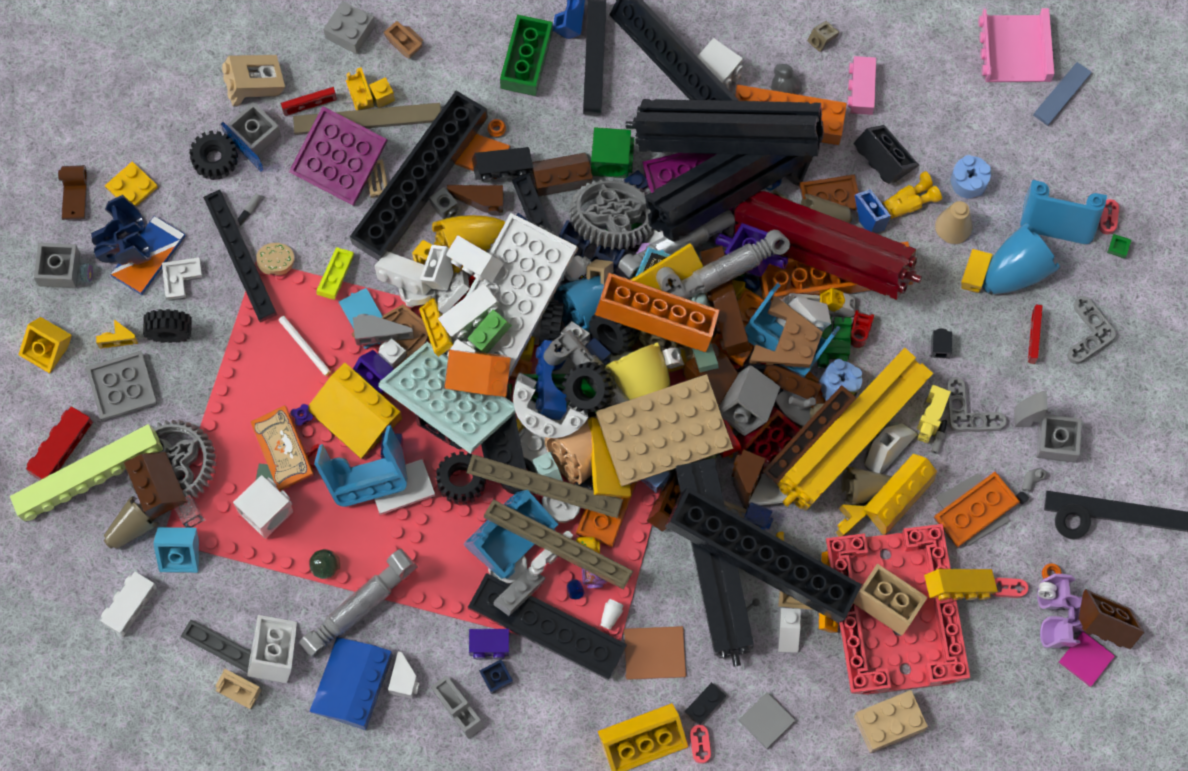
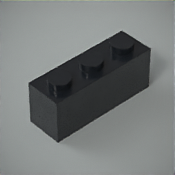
[472,147,533,181]

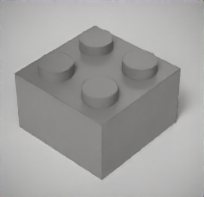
[323,1,375,55]
[226,102,281,156]
[34,243,81,288]
[1036,414,1082,462]

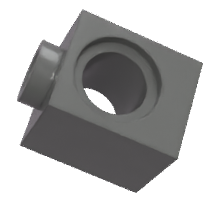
[429,187,459,219]

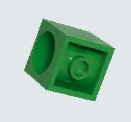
[591,127,635,178]

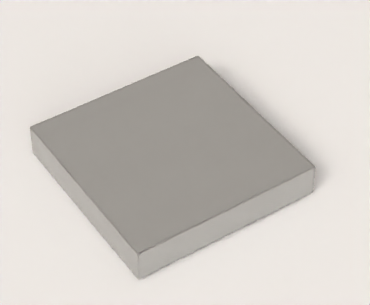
[738,692,795,749]

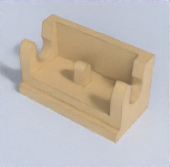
[215,669,262,710]

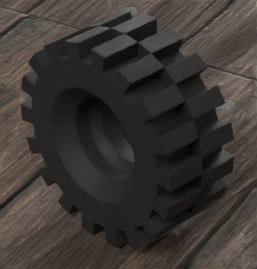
[189,131,238,180]
[539,301,564,347]
[143,309,192,343]

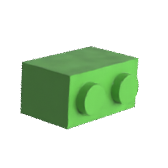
[467,309,512,353]

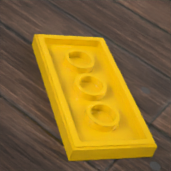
[631,243,703,290]
[588,417,631,498]

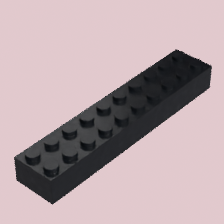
[350,90,488,261]
[665,487,862,623]

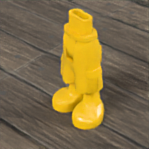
[882,171,942,219]

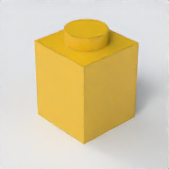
[369,77,395,108]

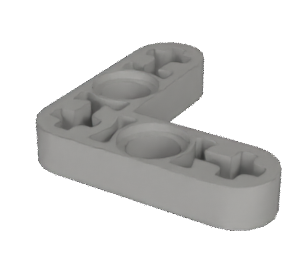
[1067,296,1116,364]
[947,377,1006,432]

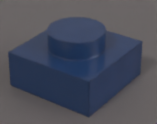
[624,170,648,190]

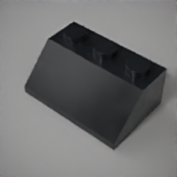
[853,125,919,184]

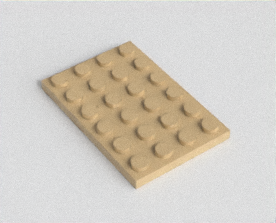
[595,374,733,487]

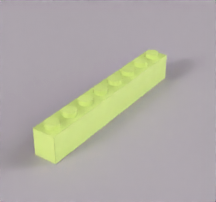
[10,424,163,522]

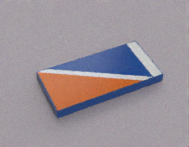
[110,216,186,295]

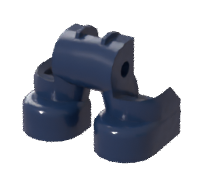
[91,195,151,265]
[559,220,628,273]

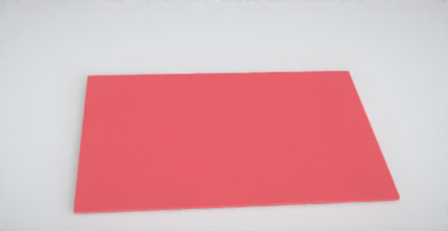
[166,261,688,641]

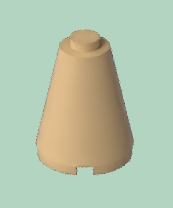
[935,201,973,244]

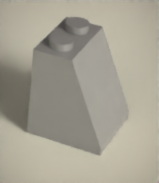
[719,365,780,436]

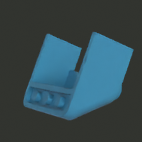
[745,283,840,376]
[314,425,408,507]

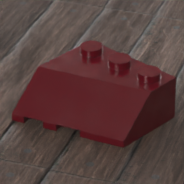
[736,405,800,474]

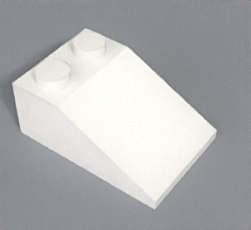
[247,615,297,683]

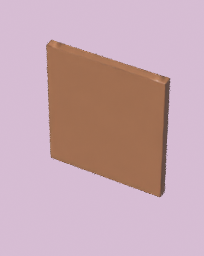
[623,626,686,680]

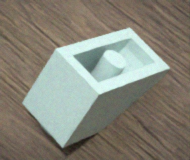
[532,452,563,481]

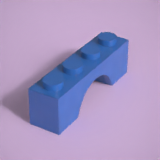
[552,0,585,39]
[535,340,566,420]

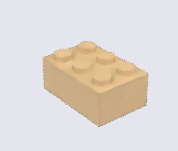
[853,564,928,636]
[854,690,928,753]

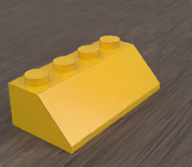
[863,454,937,535]
[597,703,688,771]

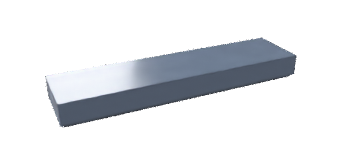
[1033,62,1092,126]

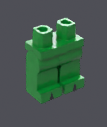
[817,317,852,368]

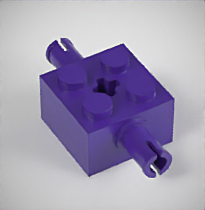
[716,223,788,277]

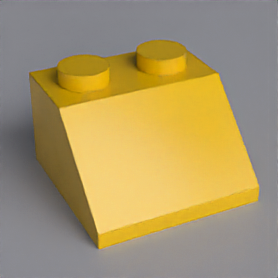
[18,317,72,374]

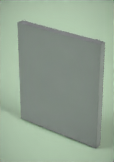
[936,473,1010,546]

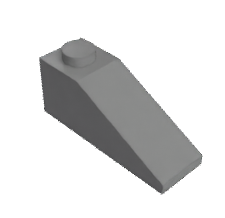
[353,314,414,345]

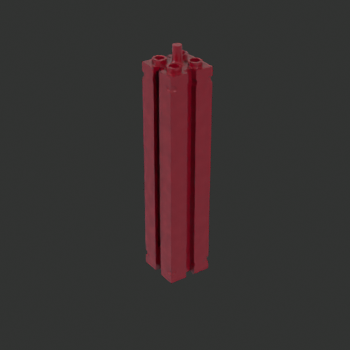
[735,191,922,300]

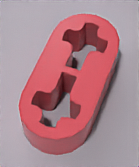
[1099,199,1119,235]
[993,578,1028,598]
[690,725,711,764]

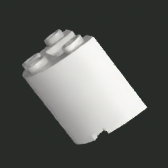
[513,373,588,438]

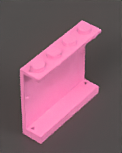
[978,8,1054,82]

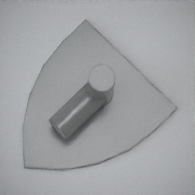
[775,390,816,426]

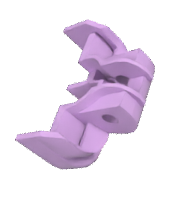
[1037,574,1085,648]

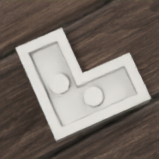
[162,257,202,300]

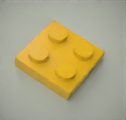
[104,161,158,207]

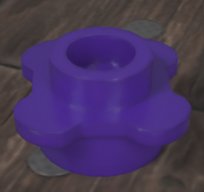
[290,404,313,426]

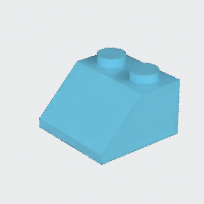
[153,527,199,573]

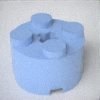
[950,155,991,199]
[819,359,862,401]

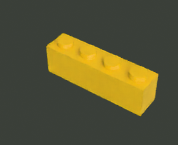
[924,569,998,601]

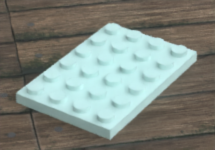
[378,342,516,454]

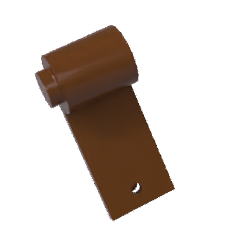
[58,165,87,220]

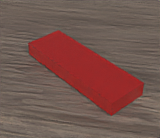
[281,87,337,116]
[1028,304,1043,364]

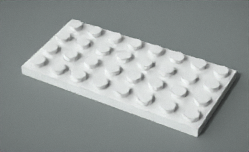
[445,213,578,379]

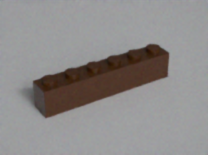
[700,246,751,357]
[762,385,857,484]

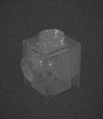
[175,495,205,528]

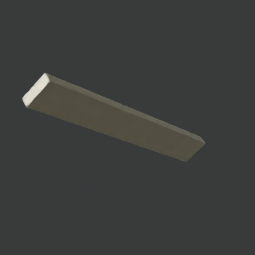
[293,103,441,135]
[467,454,623,518]
[484,499,633,590]

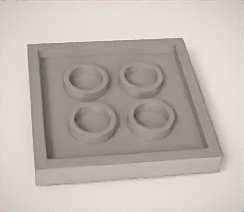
[86,351,157,421]

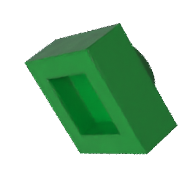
[1107,234,1131,259]

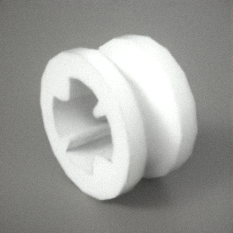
[1038,582,1057,599]

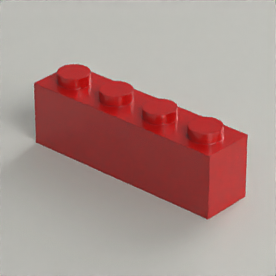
[26,406,93,480]

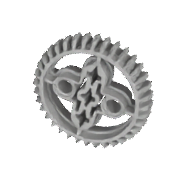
[569,178,654,250]
[126,420,217,508]

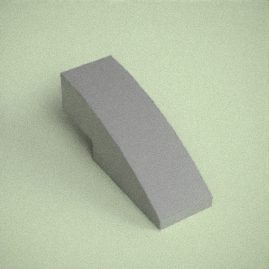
[1014,391,1048,427]
[431,675,484,739]

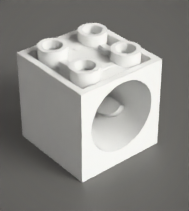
[697,38,743,91]
[233,475,293,539]

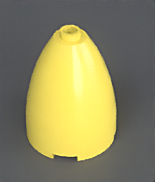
[606,342,670,400]

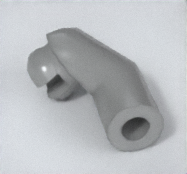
[1021,468,1046,492]

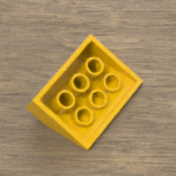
[308,362,402,460]

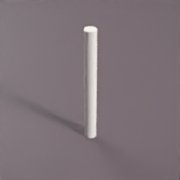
[279,316,331,376]

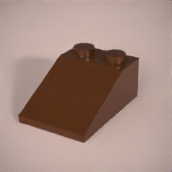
[683,343,738,407]

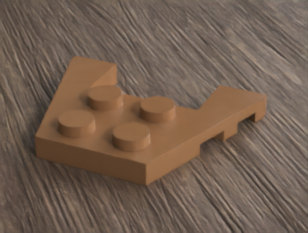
[749,296,823,368]
[352,304,429,368]

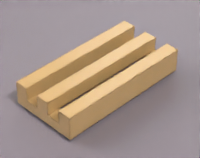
[368,160,387,198]

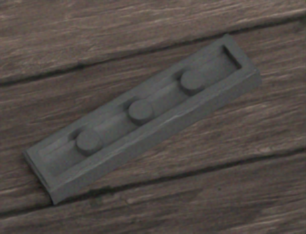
[181,619,251,673]

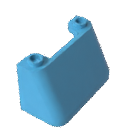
[1020,180,1107,244]
[464,490,559,579]

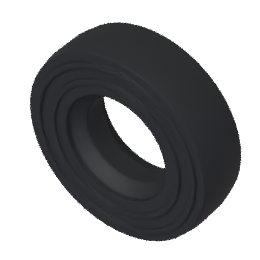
[1055,504,1091,539]

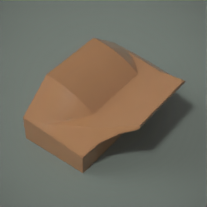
[384,21,423,59]

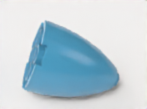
[982,223,1060,294]
[554,275,625,335]

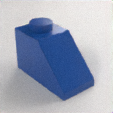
[855,189,891,233]

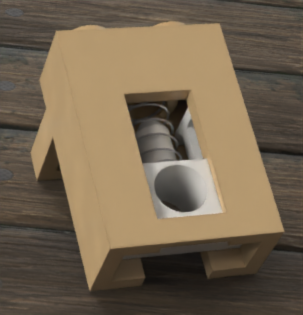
[222,55,285,106]

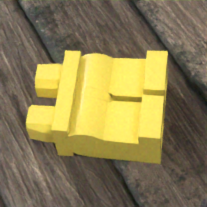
[917,385,951,443]

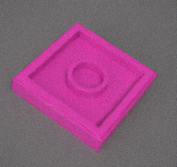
[1058,631,1115,687]

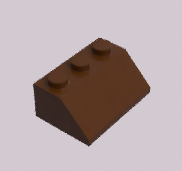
[532,152,593,196]
[731,450,765,509]
[124,452,187,519]
[1078,589,1145,649]

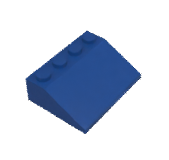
[309,637,393,731]

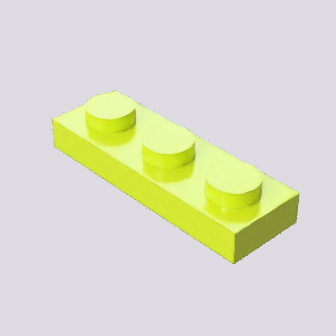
[317,247,354,300]

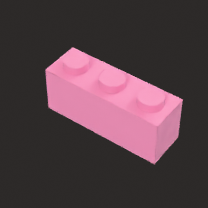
[847,56,876,115]

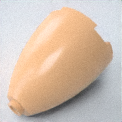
[545,416,597,485]

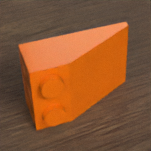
[444,349,511,397]

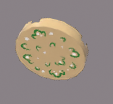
[257,243,294,275]

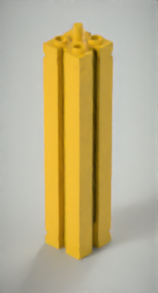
[777,347,933,511]

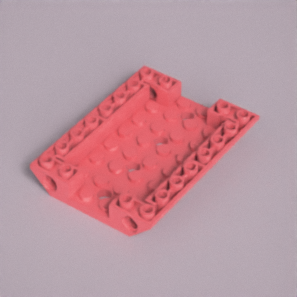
[826,524,970,695]

